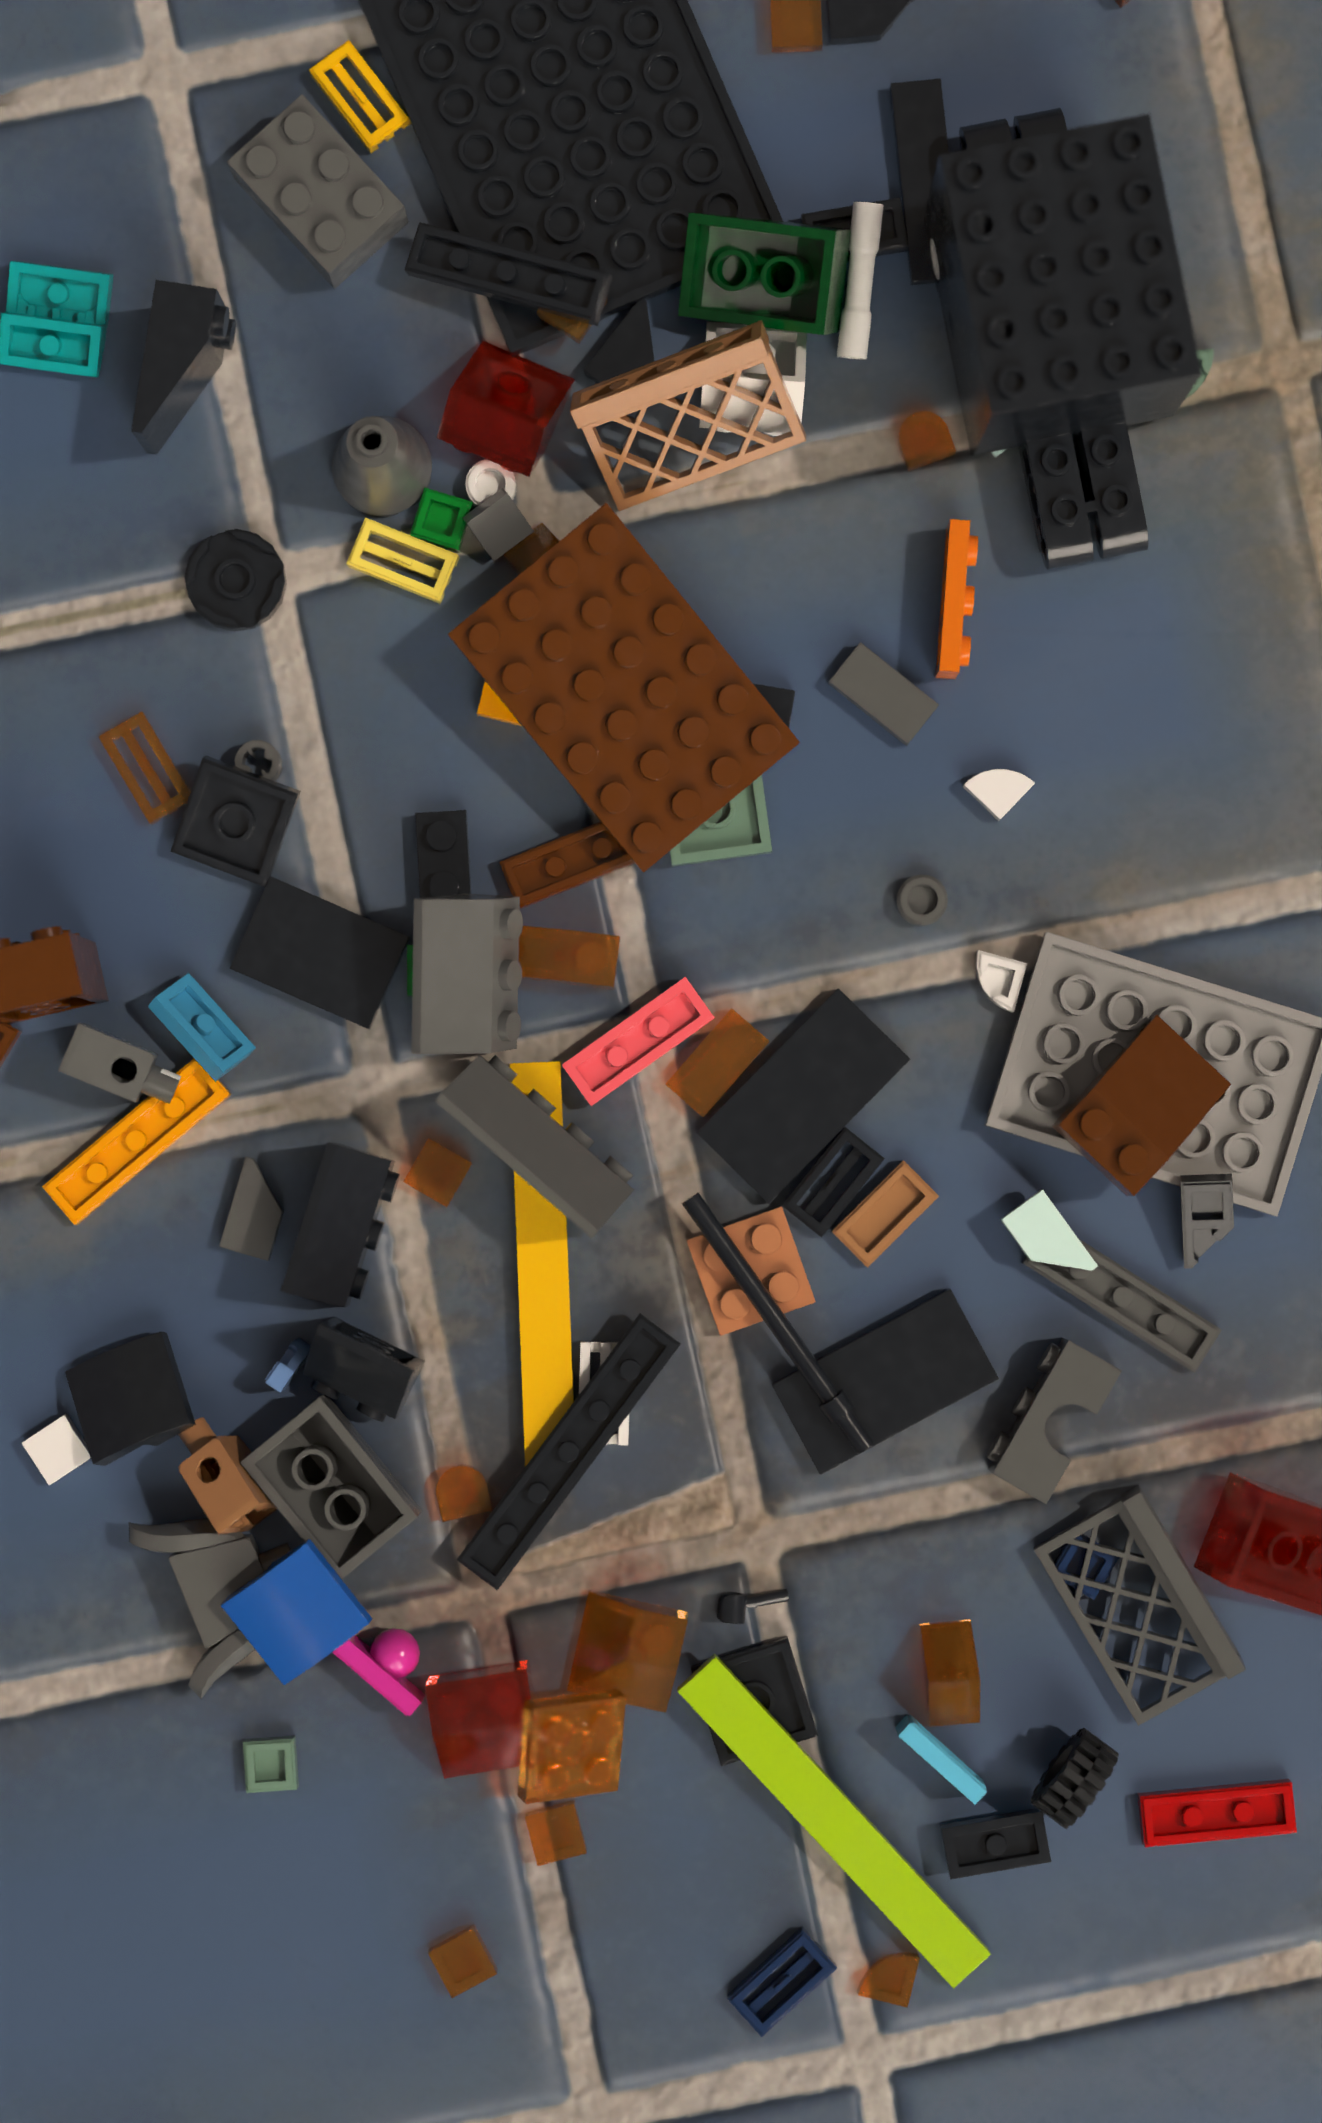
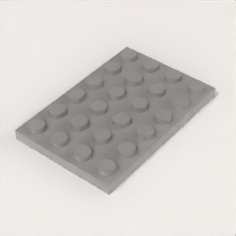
[984,931,1322,1216]

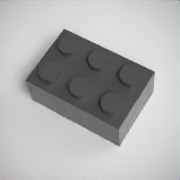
[227,94,409,289]

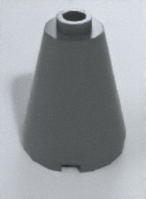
[332,416,432,517]

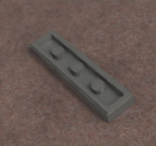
[1022,1238,1222,1373]

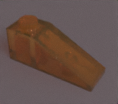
[519,926,621,990]

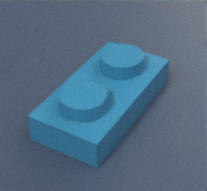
[148,973,256,1082]

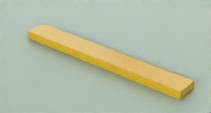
[510,1061,574,1467]

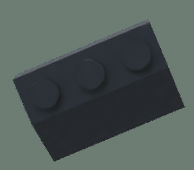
[281,1142,400,1307]

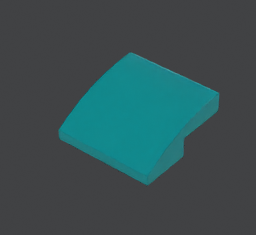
[0,260,114,378]

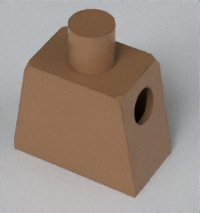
[178,1417,277,1534]

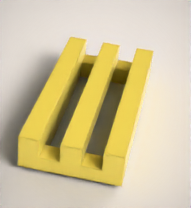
[346,517,459,604]

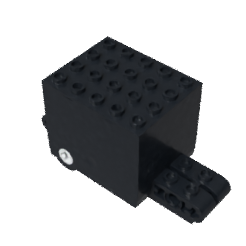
[924,108,1202,569]

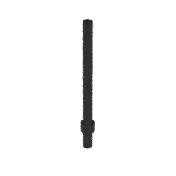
[682,1192,874,1454]

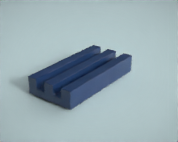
[727,1926,837,2037]

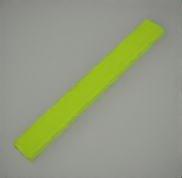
[677,1653,991,1989]

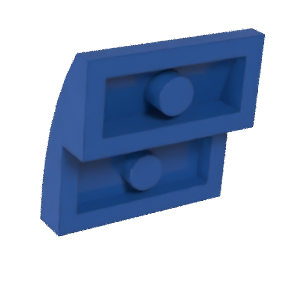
[221,1538,372,1685]

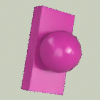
[333,1628,425,1716]

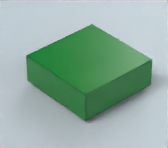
[410,488,474,553]

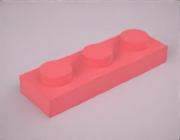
[562,977,715,1106]

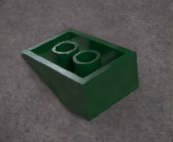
[678,212,851,335]

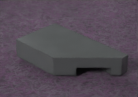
[219,1157,284,1261]

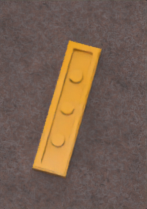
[42,1058,232,1225]

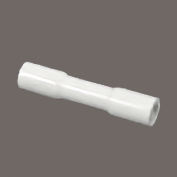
[837,202,884,360]

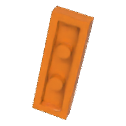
[935,519,978,679]

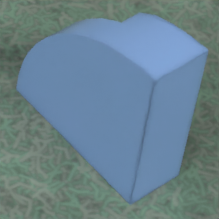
[265,1338,311,1393]

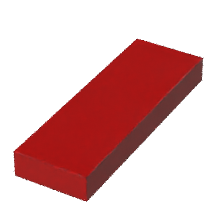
[1137,1779,1297,1847]

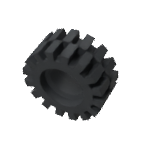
[1030,1728,1119,1829]

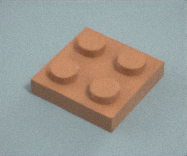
[686,1206,816,1336]

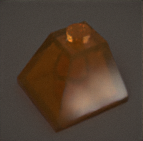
[567,1590,688,1713]

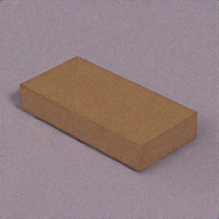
[831,1160,939,1268]

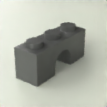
[986,1338,1122,1504]

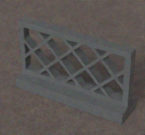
[1034,1484,1246,1726]

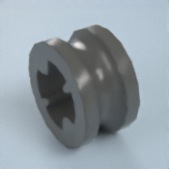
[235,740,282,781]

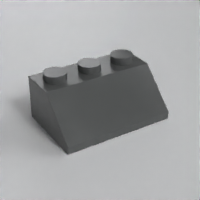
[411,893,523,1054]
[240,1395,422,1579]

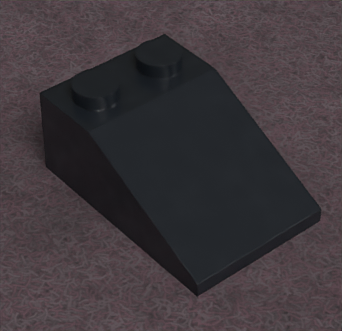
[131,280,236,454]
[303,1317,425,1422]

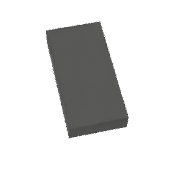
[828,642,939,746]

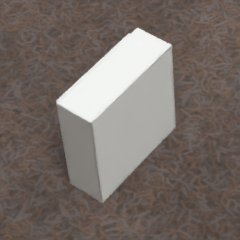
[22,1414,91,1485]

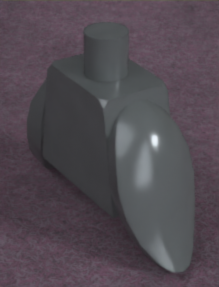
[129,1518,291,1699]

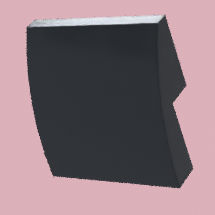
[65,1332,196,1466]

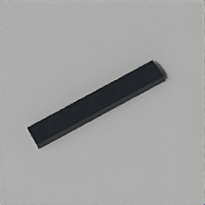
[457,1313,681,1590]

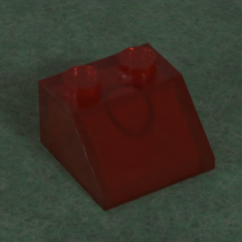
[436,341,575,477]
[425,1660,545,1779]

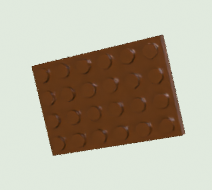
[447,502,800,873]

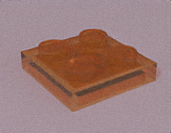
[517,1688,626,1804]

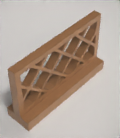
[570,320,806,511]

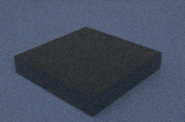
[170,755,301,887]
[691,1636,818,1766]

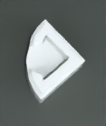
[962,769,1035,821]
[975,950,1027,1013]

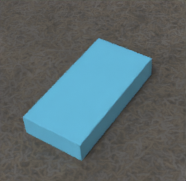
[895,1714,987,1805]

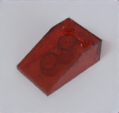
[1194,1472,1322,1616]

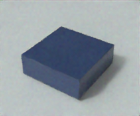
[1054,1534,1119,1600]

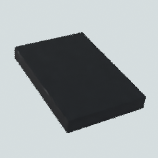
[229,876,410,1030]

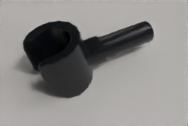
[717,1589,789,1624]

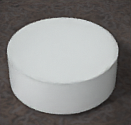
[465,459,516,507]

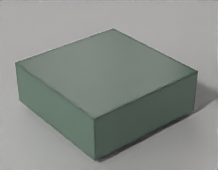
[243,1736,299,1793]

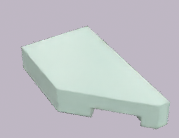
[1000,1189,1098,1271]

